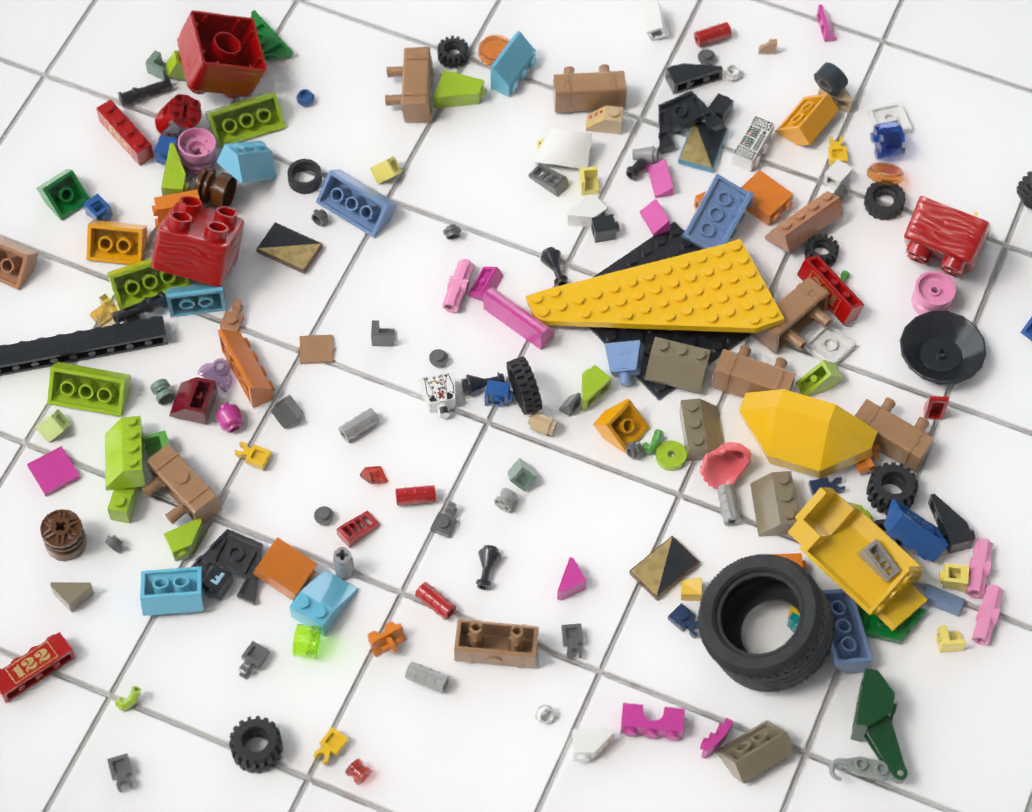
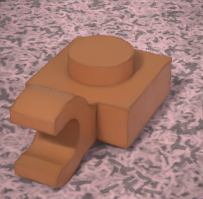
[220,299,244,331]

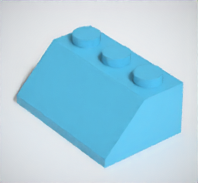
[490,30,537,97]
[217,140,277,183]
[166,284,226,318]
[140,566,204,616]

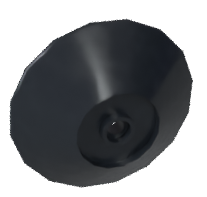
[900,311,987,385]

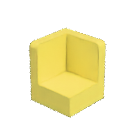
[370,155,403,184]
[579,167,599,195]
[936,625,966,653]

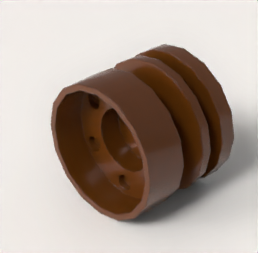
[194,166,237,209]
[40,509,87,561]

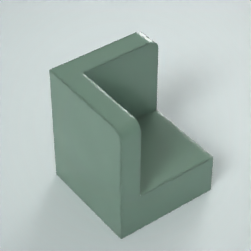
[145,50,168,80]
[507,457,537,492]

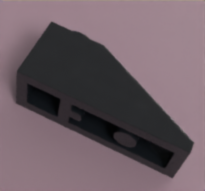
[665,63,723,95]
[928,493,975,554]

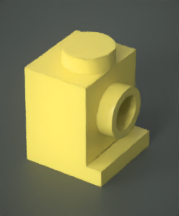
[938,563,969,593]

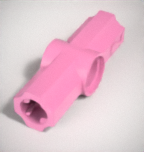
[442,258,474,313]
[966,538,993,599]
[971,585,1004,645]

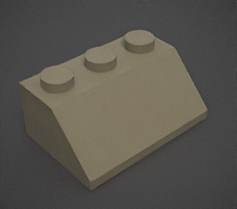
[645,337,711,393]
[679,398,724,462]
[750,471,798,537]
[716,720,795,784]

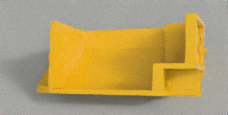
[788,487,929,631]

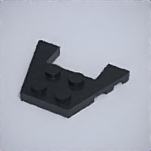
[658,91,725,155]
[191,529,264,605]

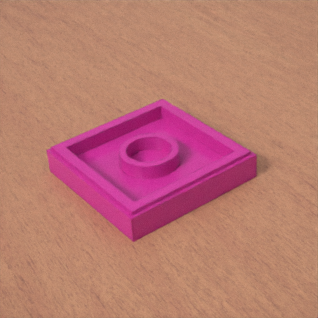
[27,446,80,496]

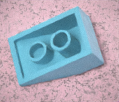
[289,569,358,636]

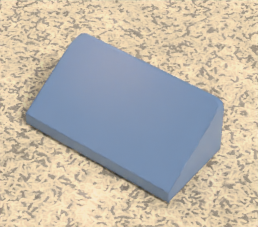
[923,584,965,617]

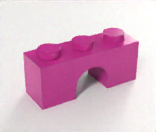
[620,703,685,741]

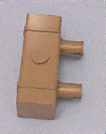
[385,47,434,123]
[553,64,627,113]
[755,277,833,354]
[711,345,796,398]
[855,397,934,472]
[141,444,222,525]
[454,619,539,668]

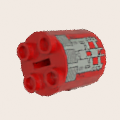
[155,94,202,139]

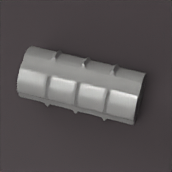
[338,408,379,442]
[717,484,741,526]
[333,547,354,581]
[405,662,449,693]

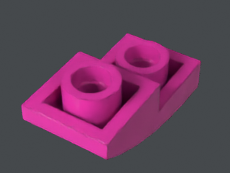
[700,718,734,759]

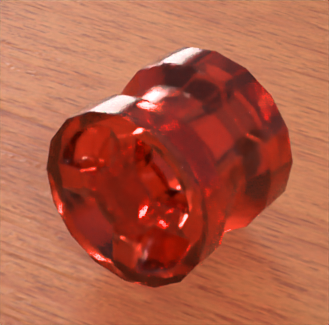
[345,758,372,785]

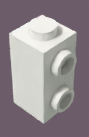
[641,0,667,41]

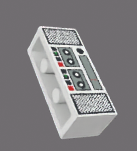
[731,115,776,172]

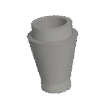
[632,146,659,164]

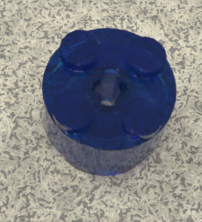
[870,120,906,159]

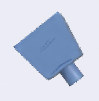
[605,340,644,386]

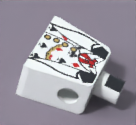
[418,372,456,419]

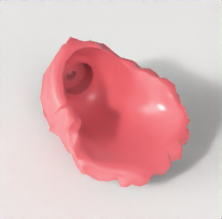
[700,442,752,490]

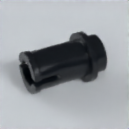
[626,158,648,180]

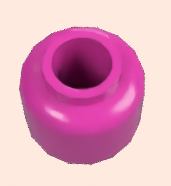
[215,403,244,433]

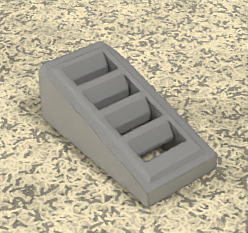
[858,539,901,582]

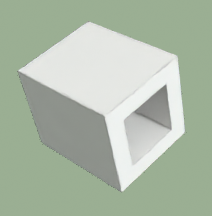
[823,159,853,191]

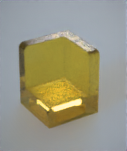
[90,294,117,327]

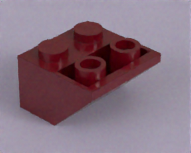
[169,377,218,424]

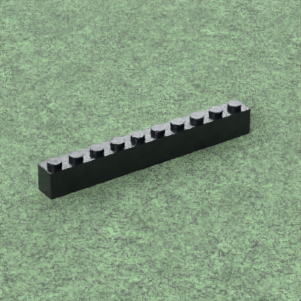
[0,316,168,376]

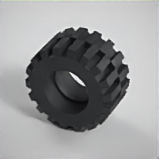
[866,462,918,515]
[229,716,283,774]

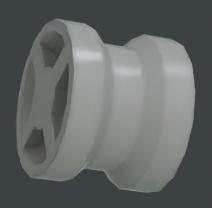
[494,488,518,512]

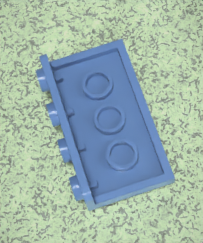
[682,173,754,249]

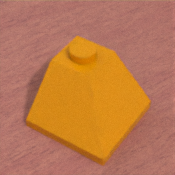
[593,399,650,453]

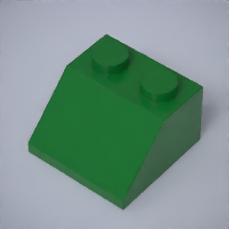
[36,169,90,220]

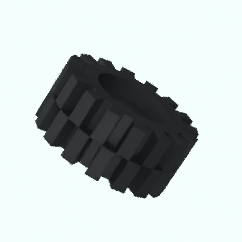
[437,35,469,69]
[804,233,839,266]

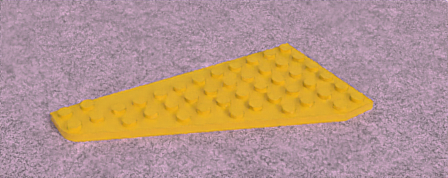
[525,239,784,333]

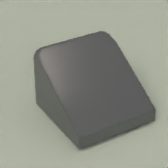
[559,392,581,417]

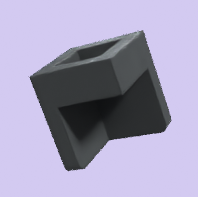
[371,320,395,347]
[270,395,303,429]

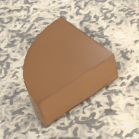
[758,39,778,55]

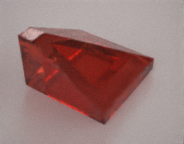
[359,466,388,484]

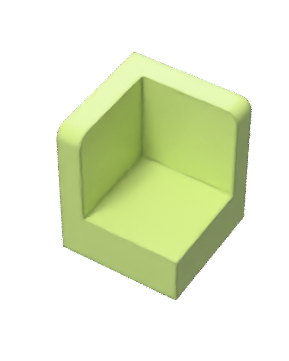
[36,409,71,442]

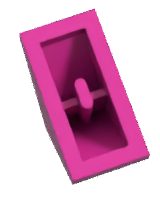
[557,557,586,601]

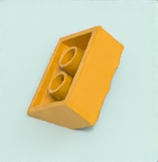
[775,93,839,146]
[86,220,148,265]

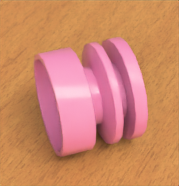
[178,127,216,176]

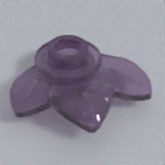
[197,358,233,392]

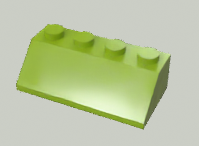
[205,91,286,148]
[106,258,191,310]
[47,362,131,417]
[105,415,145,491]

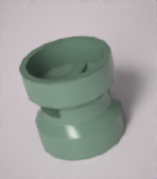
[150,379,176,405]

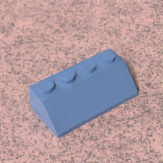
[316,169,398,237]
[822,589,873,673]

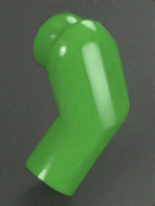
[642,429,664,455]

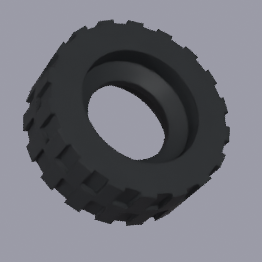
[864,180,906,221]

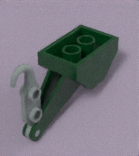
[829,668,908,784]

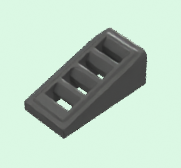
[528,163,569,197]

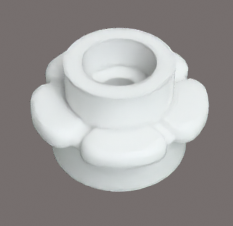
[724,64,741,80]
[535,704,554,724]

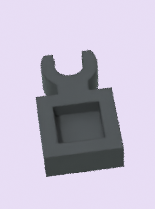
[561,623,583,659]
[107,753,133,793]

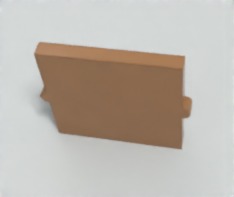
[298,334,335,364]

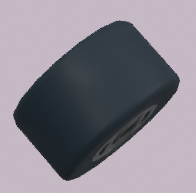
[814,62,848,96]

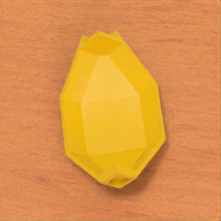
[739,389,878,479]

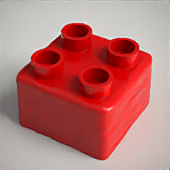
[177,10,267,98]
[151,196,245,287]
[904,196,990,279]

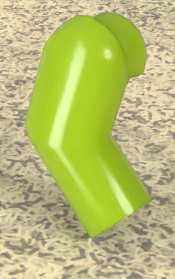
[115,686,142,711]

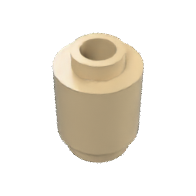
[528,411,558,436]

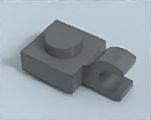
[430,501,457,538]
[238,641,270,679]

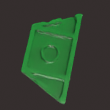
[250,9,293,61]
[856,603,926,644]

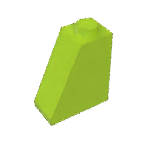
[433,70,487,108]

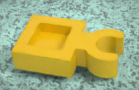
[828,136,848,165]
[234,442,272,470]
[313,727,349,766]

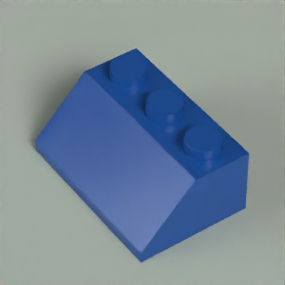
[884,499,949,563]

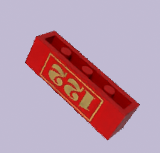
[96,99,154,166]
[797,255,865,325]
[0,632,76,703]

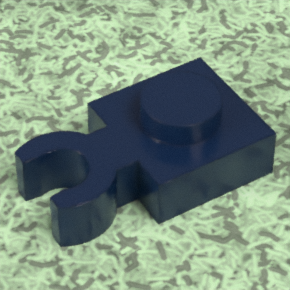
[808,477,845,497]
[668,603,699,639]

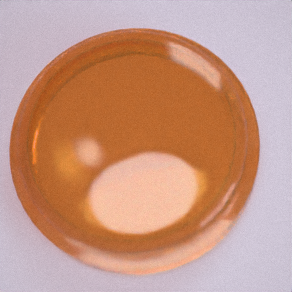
[478,35,510,66]
[866,162,905,185]

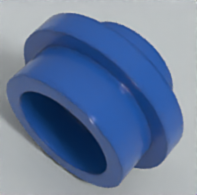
[296,89,314,106]

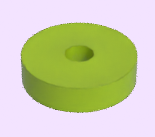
[655,440,687,471]

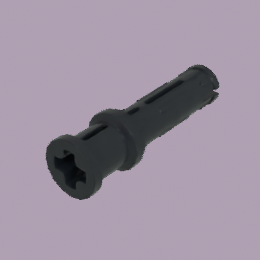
[118,78,173,107]
[112,291,168,324]

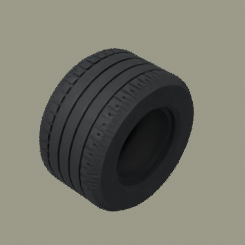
[698,554,835,692]

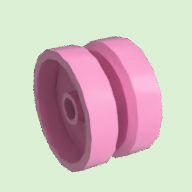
[911,271,956,315]

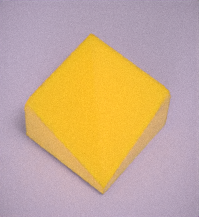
[681,577,702,601]

